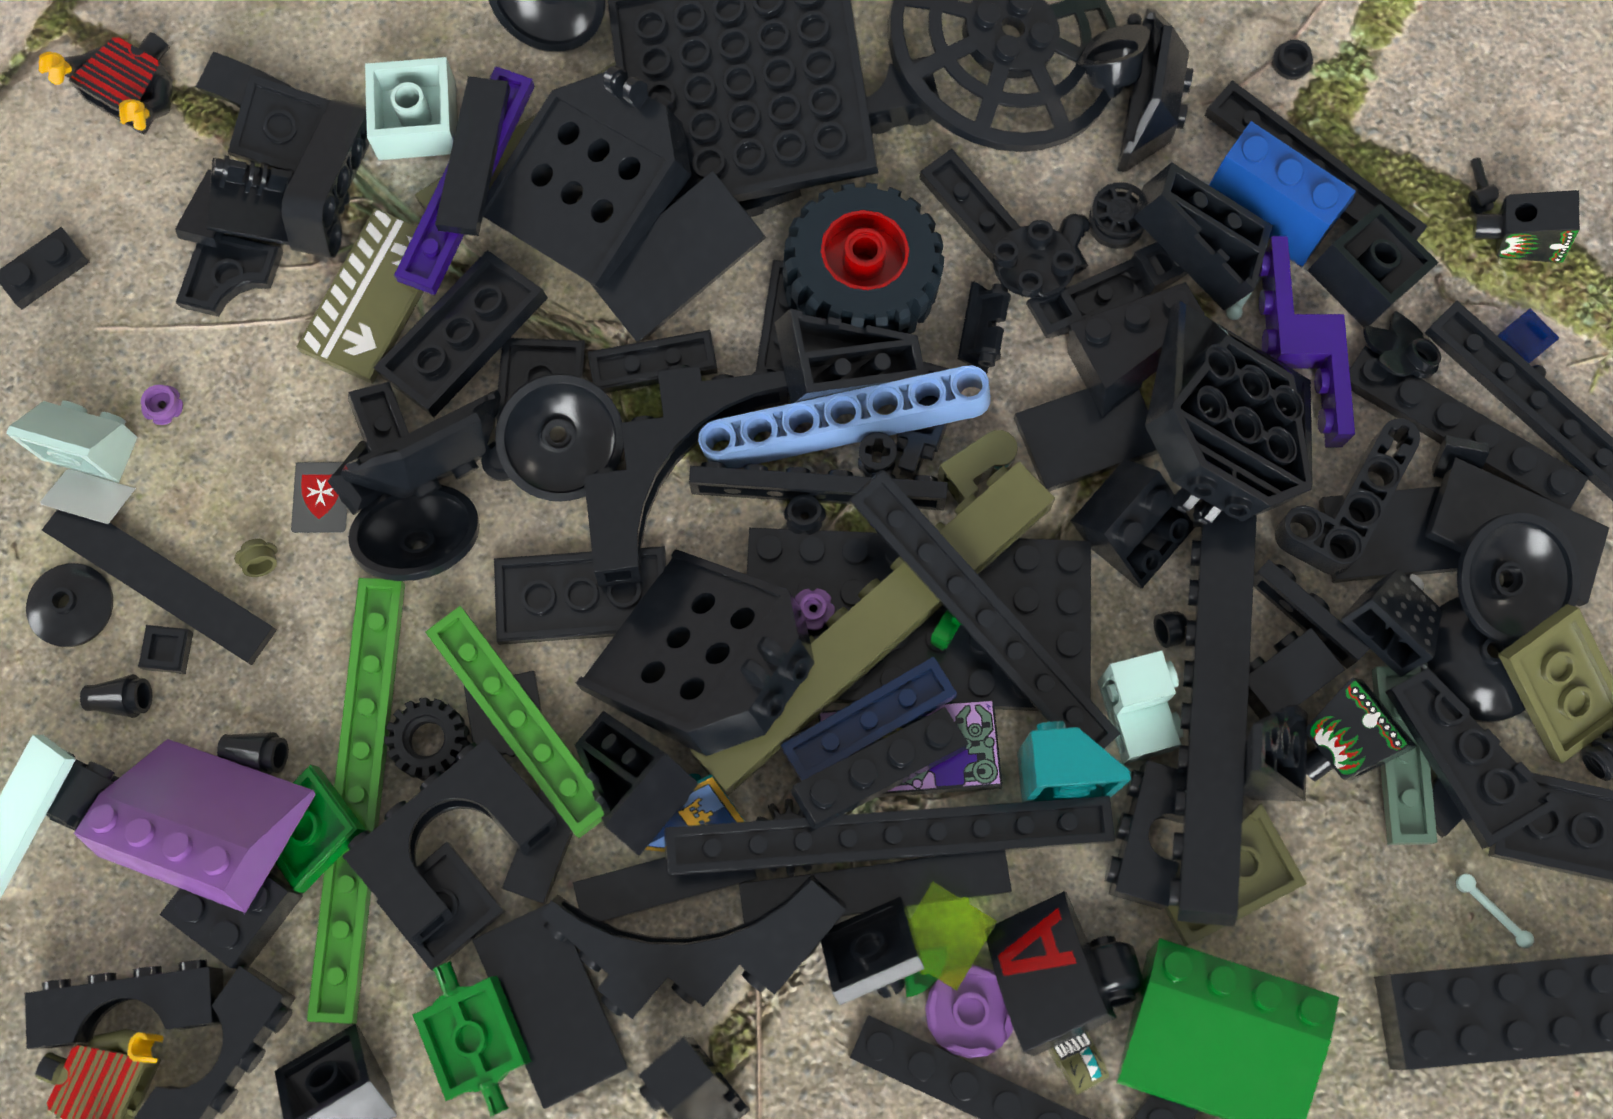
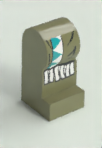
[938,430,1018,504]
[1048,1032,1109,1095]

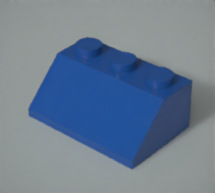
[1209,121,1356,268]

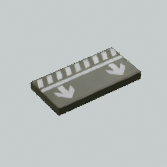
[296,208,424,384]

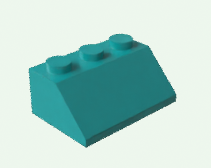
[1017,721,1131,802]

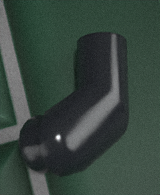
[1058,213,1090,275]

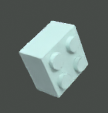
[365,57,457,160]

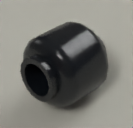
[1089,936,1144,1008]

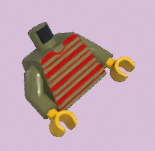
[35,1029,164,1119]

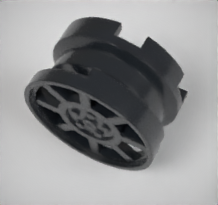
[1088,182,1144,249]

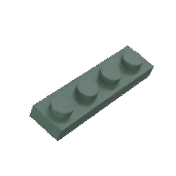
[1371,666,1438,845]

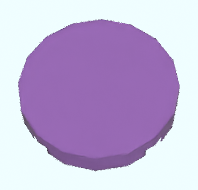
[925,965,1013,1058]

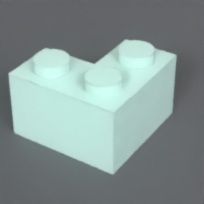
[1097,651,1184,764]

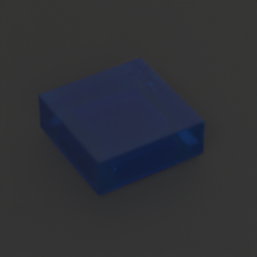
[1498,308,1559,364]

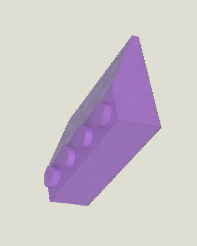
[73,739,315,913]

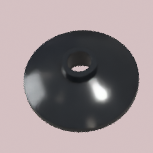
[26,563,113,647]

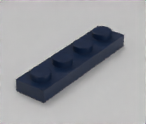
[781,657,957,782]

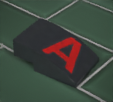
[985,891,1117,1056]

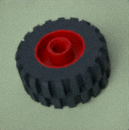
[783,182,945,334]

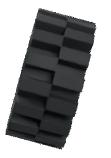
[385,697,471,781]

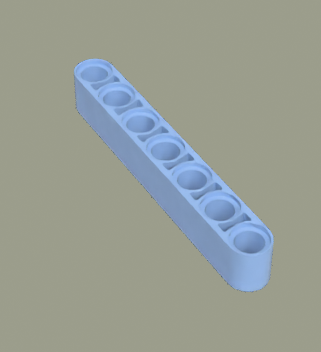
[698,365,991,469]

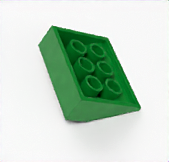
[1116,938,1339,1119]

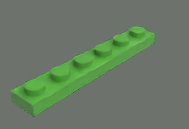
[425,606,604,839]

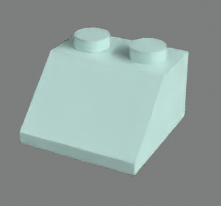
[6,400,137,483]

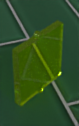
[911,882,997,991]

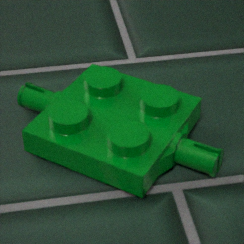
[412,961,532,1117]

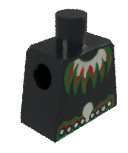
[1473,190,1580,263]
[1305,677,1416,782]

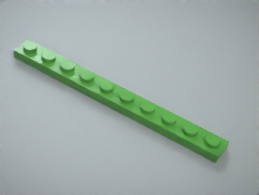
[307,578,405,1024]

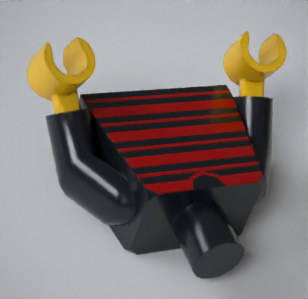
[39,32,173,135]

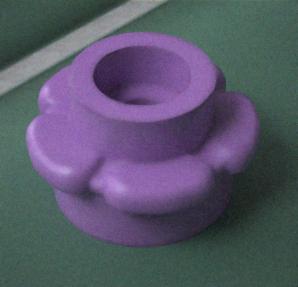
[141,385,183,425]
[795,588,835,631]

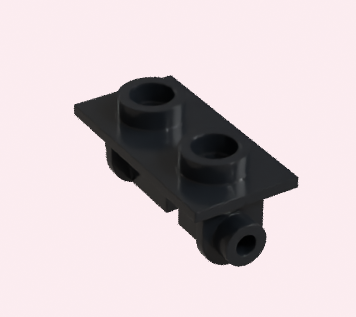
[957,281,1011,374]

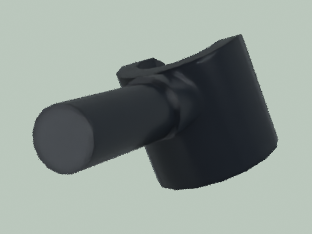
[1468,158,1499,214]

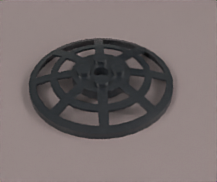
[887,0,1117,152]

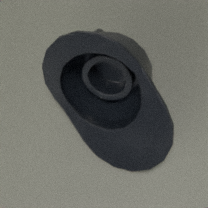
[1077,24,1151,99]

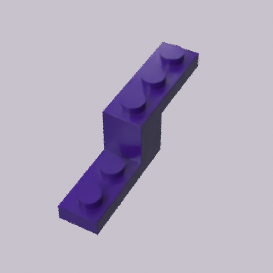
[1258,236,1355,448]

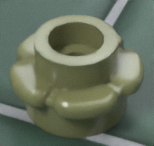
[234,539,278,577]

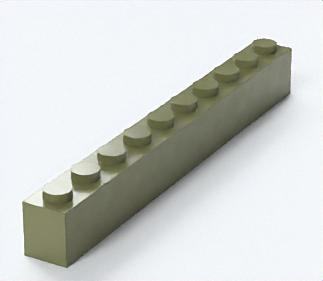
[690,461,1055,796]

